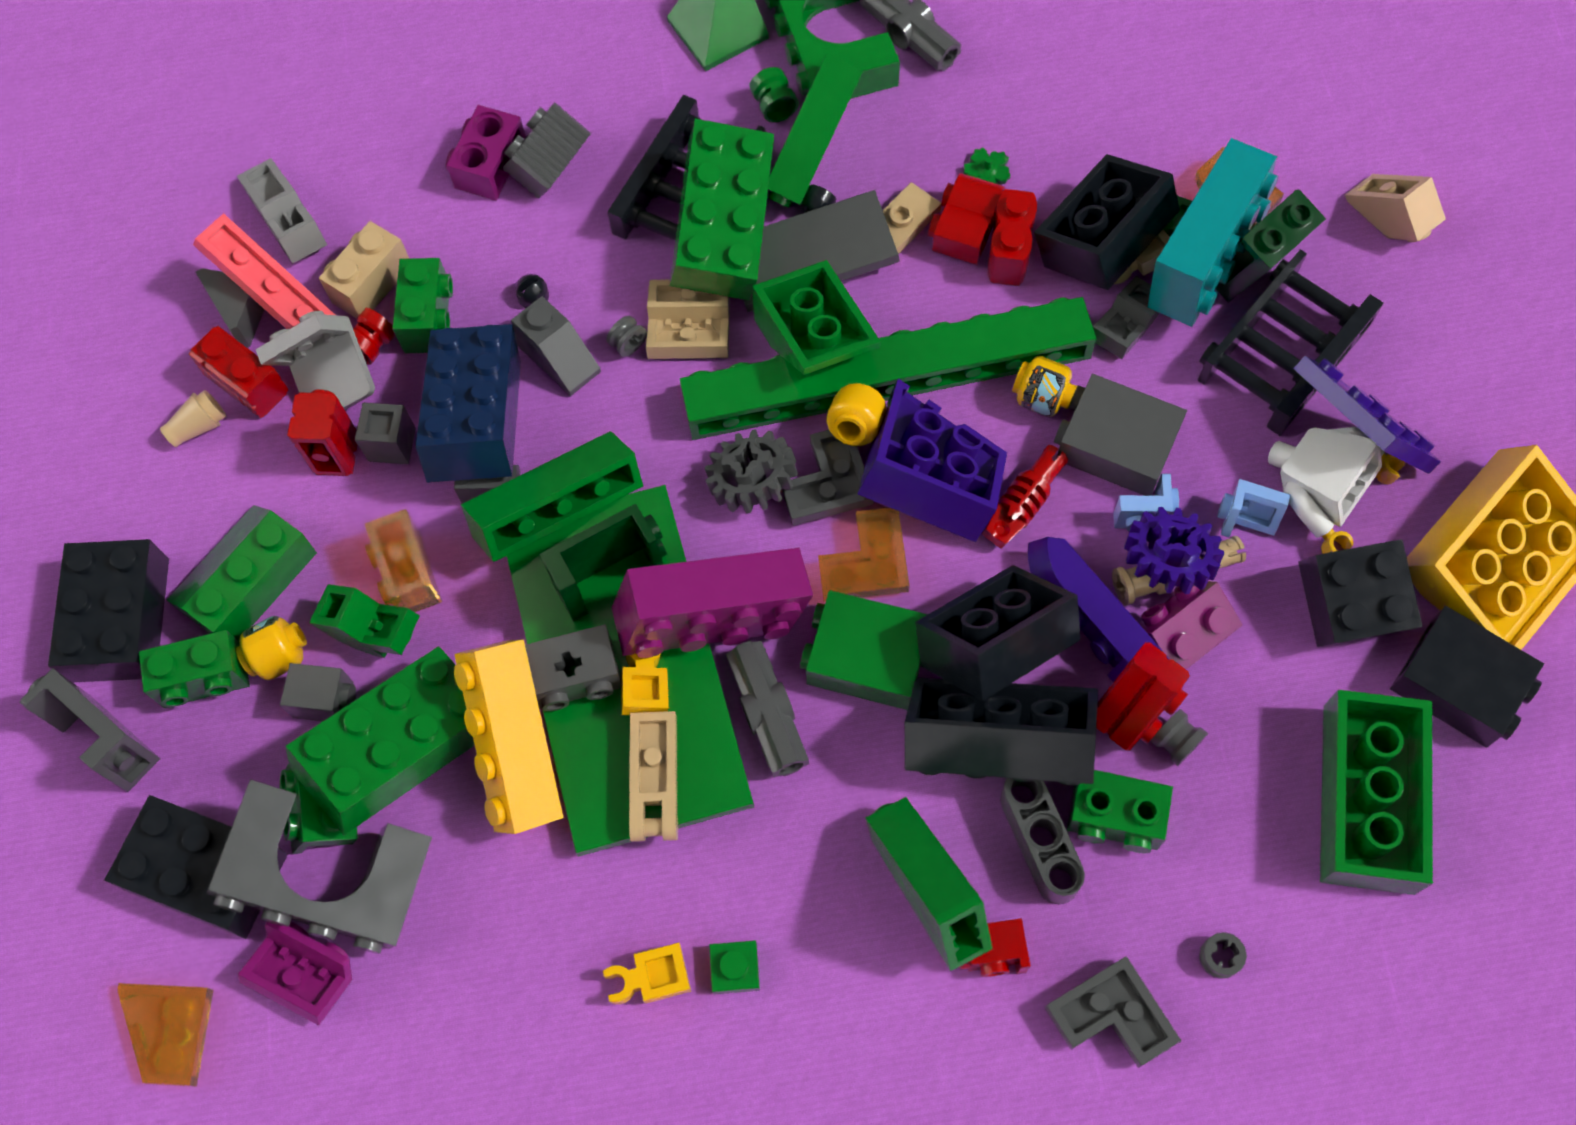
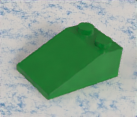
[752,260,881,375]

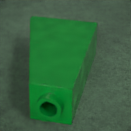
[768,53,863,208]
[865,797,993,972]

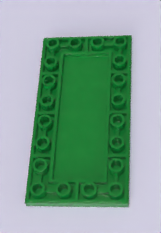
[507,485,754,857]

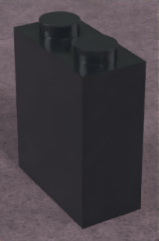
[1390,605,1545,748]

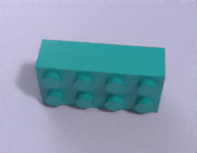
[1147,138,1278,327]

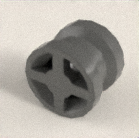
[1150,709,1208,766]

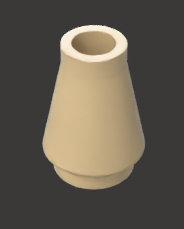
[160,390,226,447]

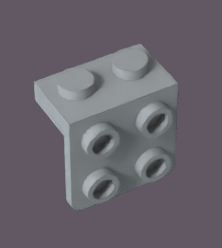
[255,311,375,410]

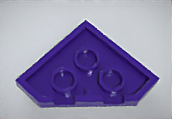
[1293,356,1441,474]

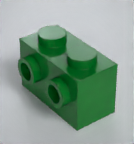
[393,258,453,353]
[139,630,250,708]
[1067,770,1173,853]

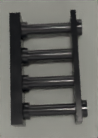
[607,94,766,240]
[1198,249,1384,436]

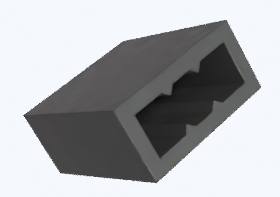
[1053,373,1187,496]

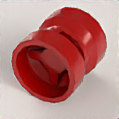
[353,308,396,365]

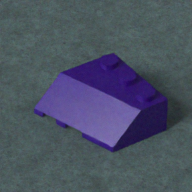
[857,378,1007,542]

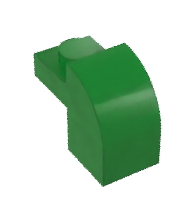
[309,584,420,658]

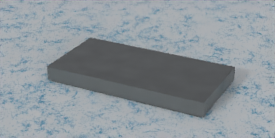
[743,190,900,312]

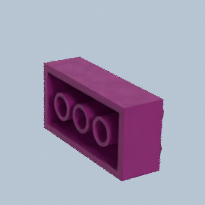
[611,547,813,658]

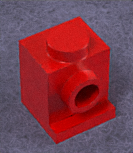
[960,918,1031,977]

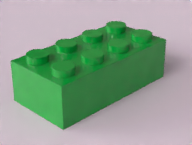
[669,118,774,300]
[285,646,474,836]
[1320,690,1433,895]

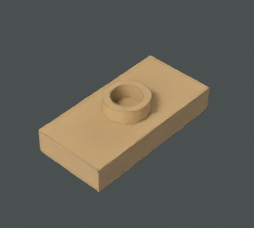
[883,182,941,254]

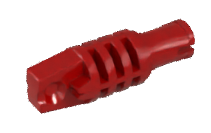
[982,445,1069,549]

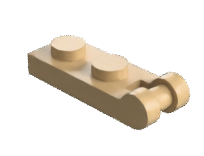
[629,711,678,842]

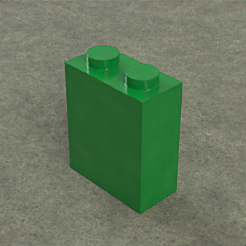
[800,590,928,710]

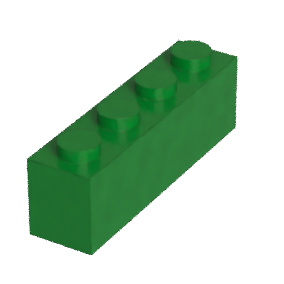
[461,431,643,562]

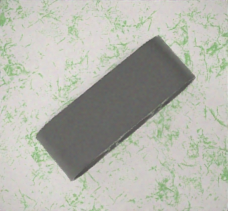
[1000,778,1085,905]

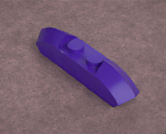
[1028,537,1169,682]

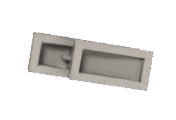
[237,158,327,264]

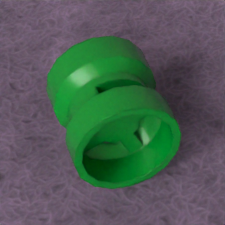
[749,67,799,123]

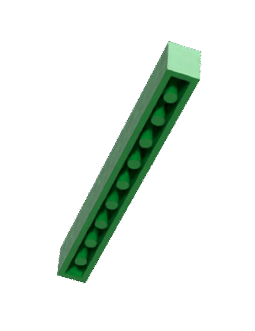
[679,297,1096,440]

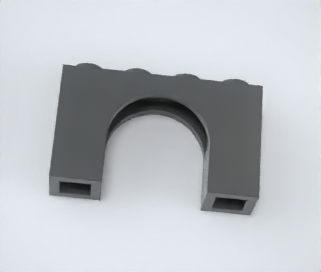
[206,779,432,954]

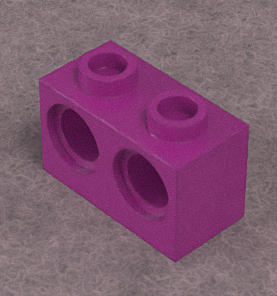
[446,105,526,201]

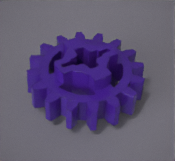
[1124,507,1224,594]

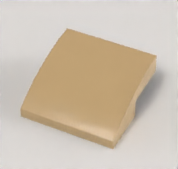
[646,280,730,359]

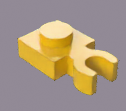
[621,653,669,715]
[603,943,692,1005]

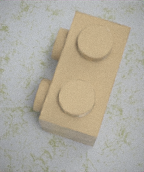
[319,221,409,319]

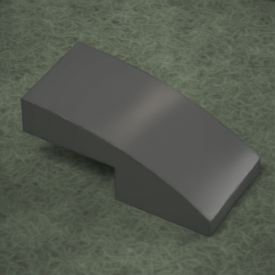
[1093,276,1159,359]

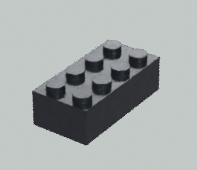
[905,677,1098,785]

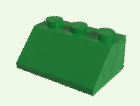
[167,505,317,641]

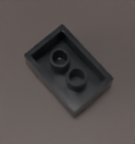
[1034,154,1180,290]
[48,539,169,683]
[915,565,1081,701]
[104,795,288,939]

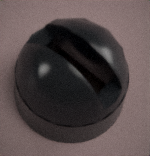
[802,185,836,213]
[516,274,549,308]

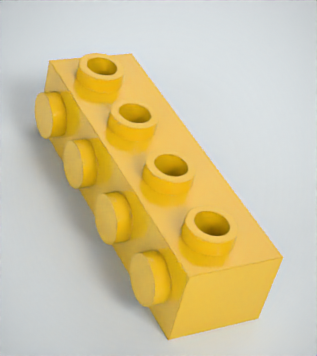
[454,639,563,834]

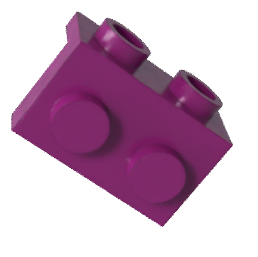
[1138,581,1243,669]
[238,921,352,1026]

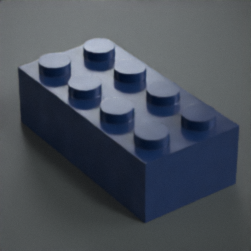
[416,324,521,483]

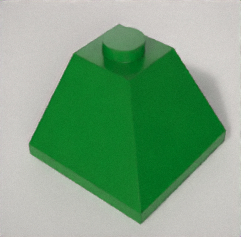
[667,0,769,71]

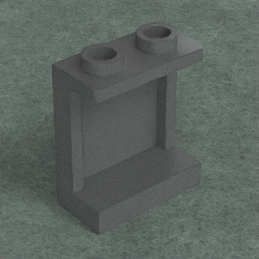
[20,668,161,792]

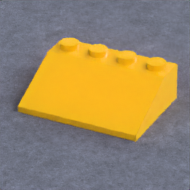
[1407,445,1576,650]

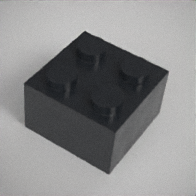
[1298,539,1423,647]

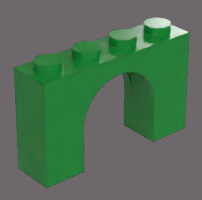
[765,0,900,99]

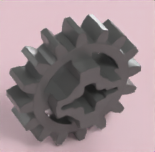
[705,430,798,514]

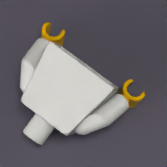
[1268,427,1405,554]

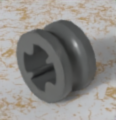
[606,315,647,357]
[1199,932,1247,979]

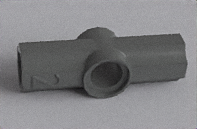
[860,0,961,71]
[726,641,809,778]

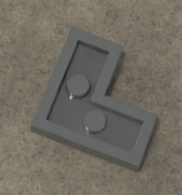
[782,430,874,526]
[1044,956,1181,1068]

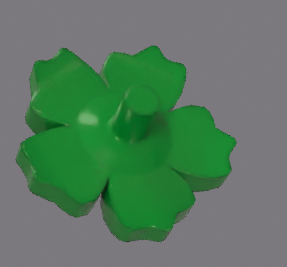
[964,147,1011,184]

